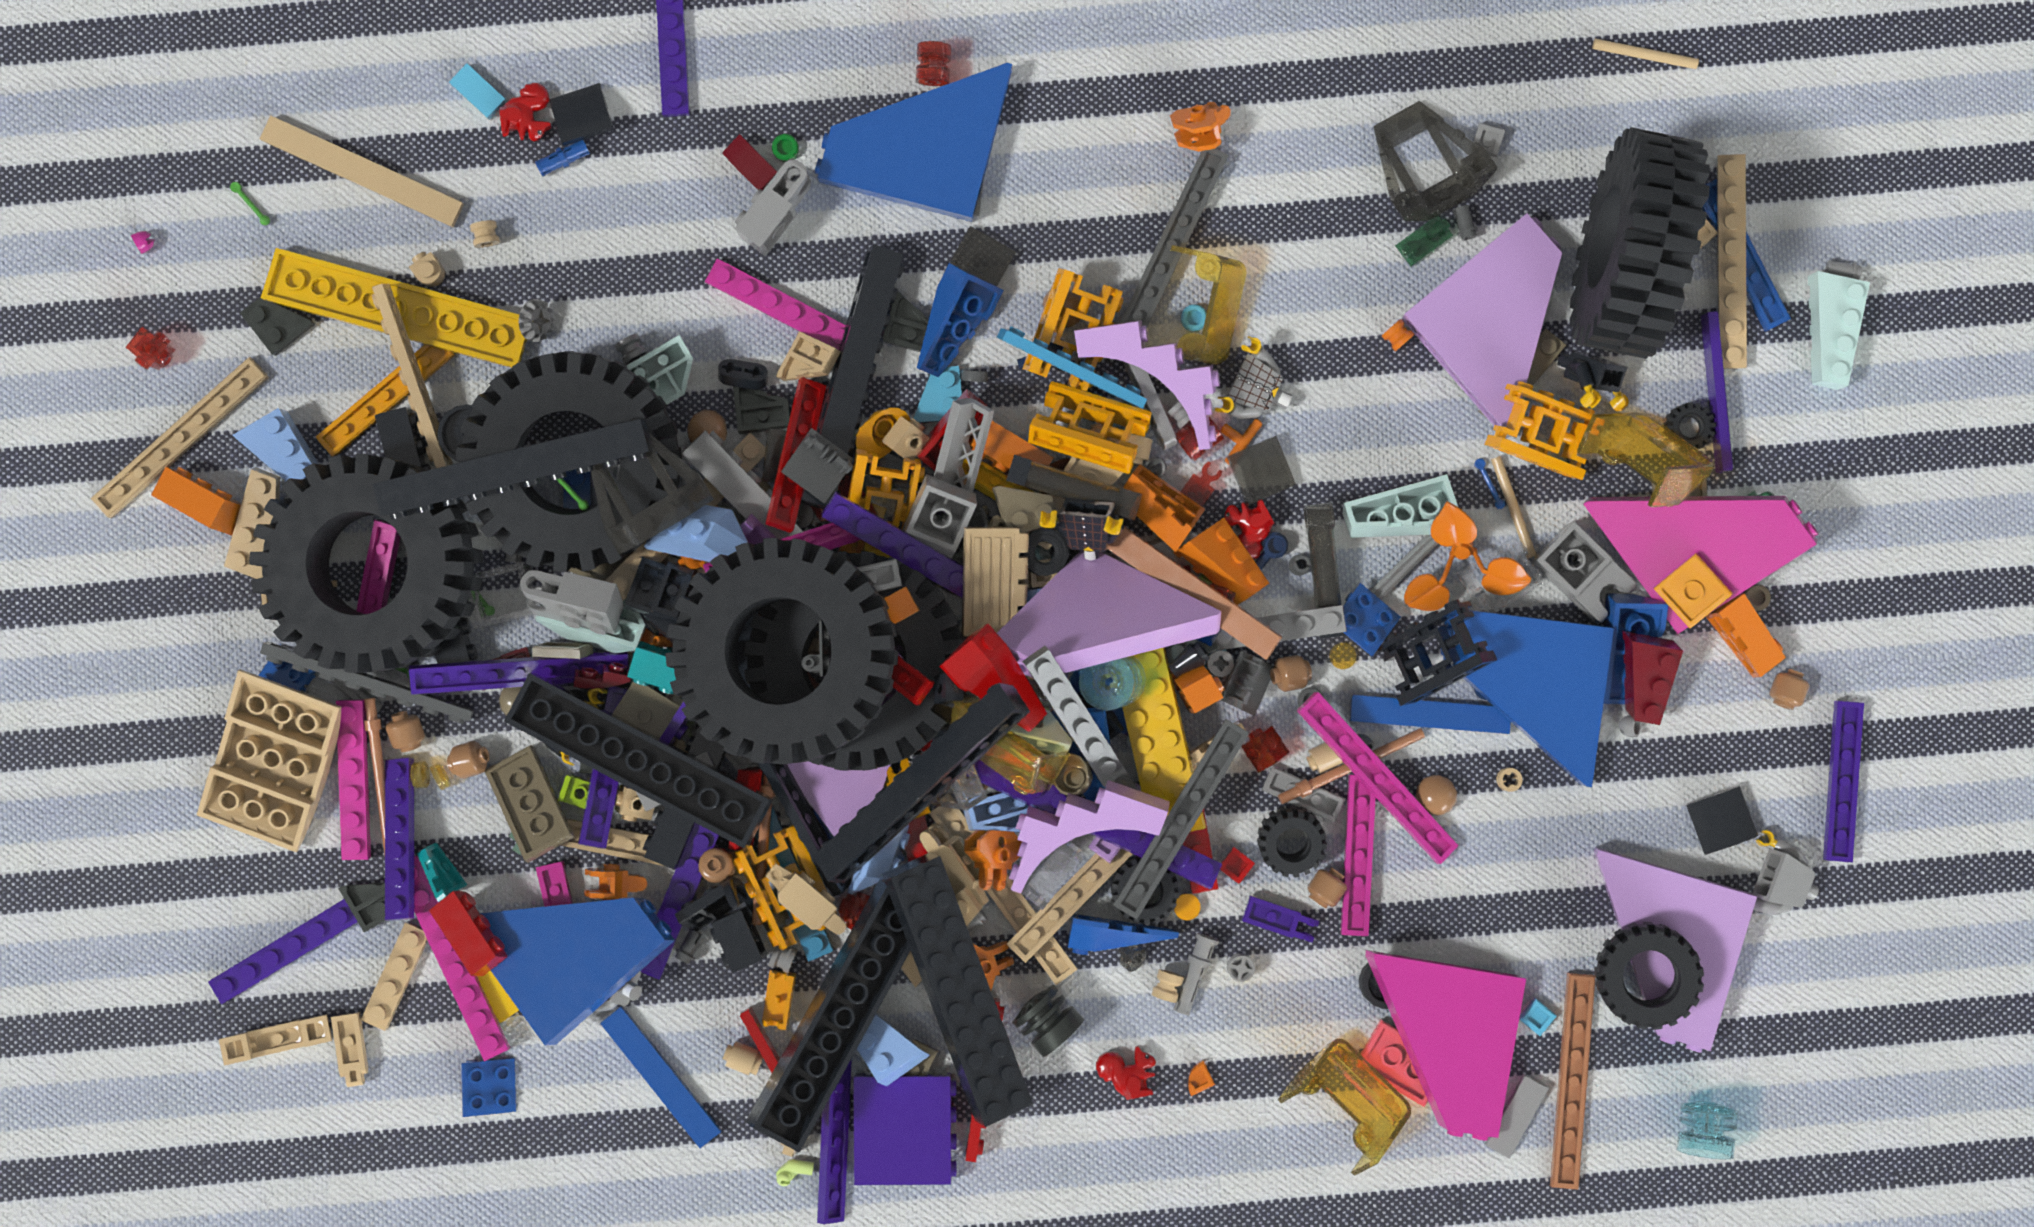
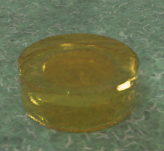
[411,761,430,789]
[430,763,451,790]

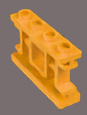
[1022,268,1123,392]
[1028,381,1152,474]
[1484,381,1603,480]
[838,449,925,553]
[733,824,837,950]

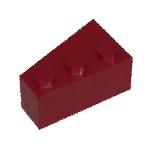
[1623,631,1683,725]

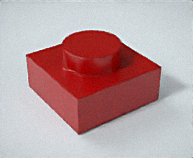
[1220,847,1255,884]

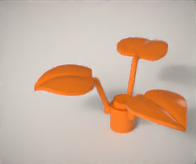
[1404,501,1531,611]

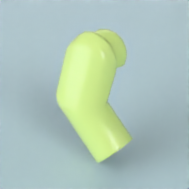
[776,1159,814,1186]

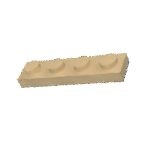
[361,921,428,1031]

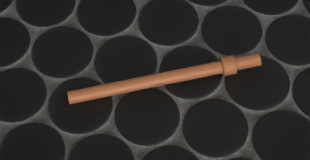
[364,698,385,856]
[1278,728,1425,805]
[752,774,775,925]

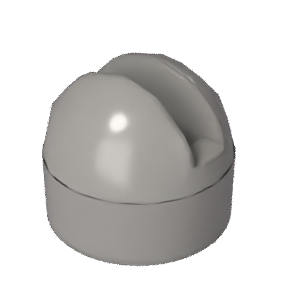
[1619,716,1641,737]

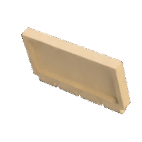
[962,527,1029,636]

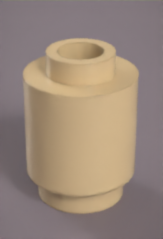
[1306,742,1343,774]
[722,1041,763,1075]

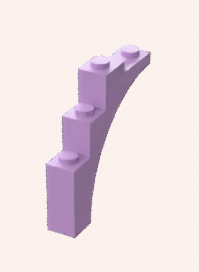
[1074,320,1220,450]
[1009,780,1169,893]

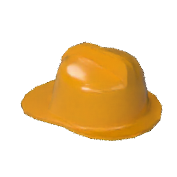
[855,407,911,459]

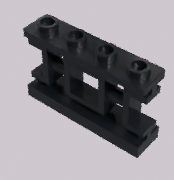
[1377,599,1497,706]

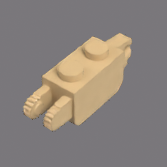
[919,823,989,906]
[766,863,847,935]

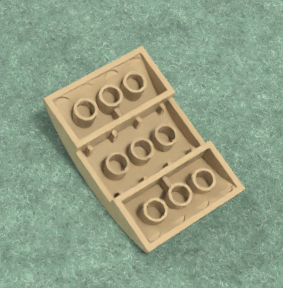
[197,669,341,852]

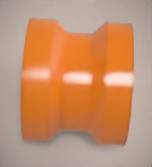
[1381,319,1415,352]

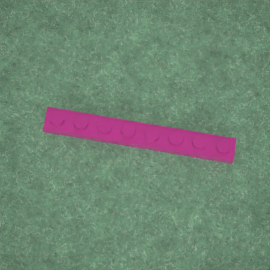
[1297,692,1458,864]
[414,856,510,1061]

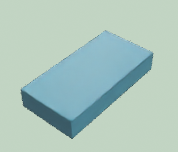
[449,63,507,120]

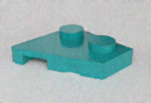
[417,843,468,902]

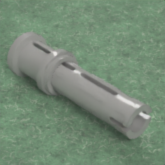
[1173,933,1219,1016]

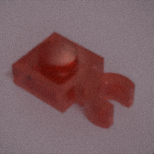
[1180,461,1222,506]

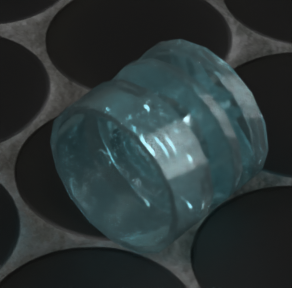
[1079,656,1146,711]
[1676,1101,1738,1160]

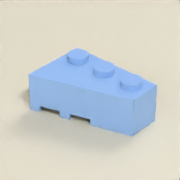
[232,408,319,481]
[962,793,1029,833]
[857,1013,930,1086]

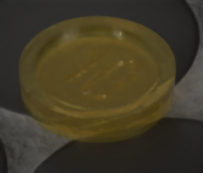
[1329,643,1356,669]

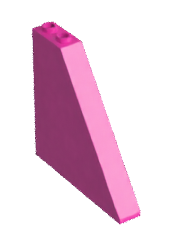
[1583,496,1819,634]
[1365,950,1526,1141]

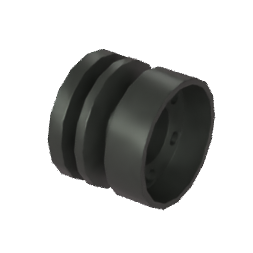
[1012,985,1084,1057]

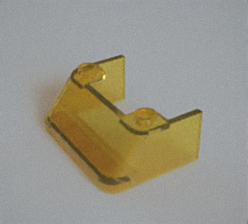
[1149,245,1247,364]
[1576,412,1715,507]
[948,696,1071,795]
[1278,1038,1411,1176]

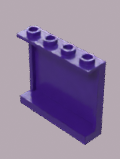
[854,1072,957,1185]

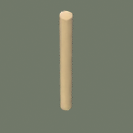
[1592,38,1699,69]
[1491,456,1537,559]

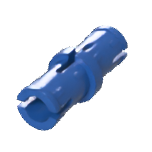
[535,140,590,177]

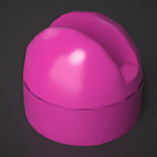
[131,231,154,254]

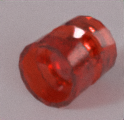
[916,41,951,86]
[1175,416,1224,462]

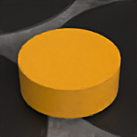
[1174,893,1201,920]

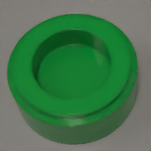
[772,134,799,162]

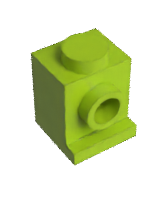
[558,774,590,809]

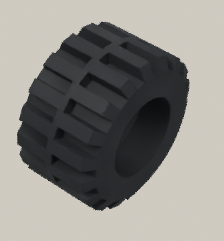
[1257,805,1327,878]
[1111,856,1179,925]

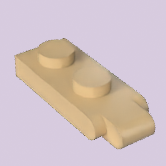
[331,1012,368,1087]

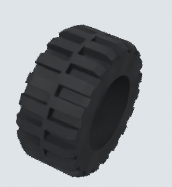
[1594,922,1704,1030]

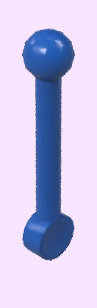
[1474,459,1505,509]

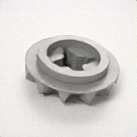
[519,299,555,342]

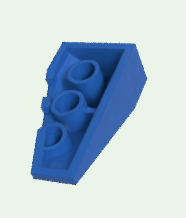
[1067,913,1179,955]

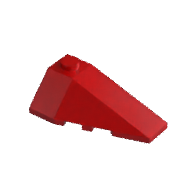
[940,623,1047,732]

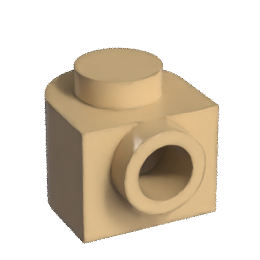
[409,252,445,287]
[1128,435,1153,465]

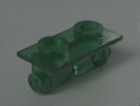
[1395,214,1453,267]

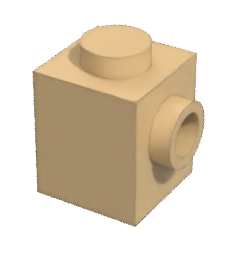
[882,416,930,460]

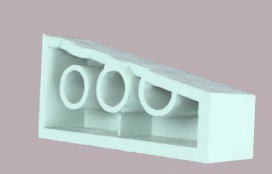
[1808,271,1870,390]
[1343,474,1458,538]

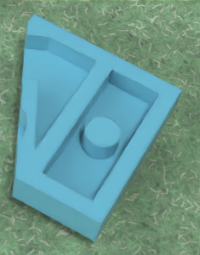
[913,366,962,424]

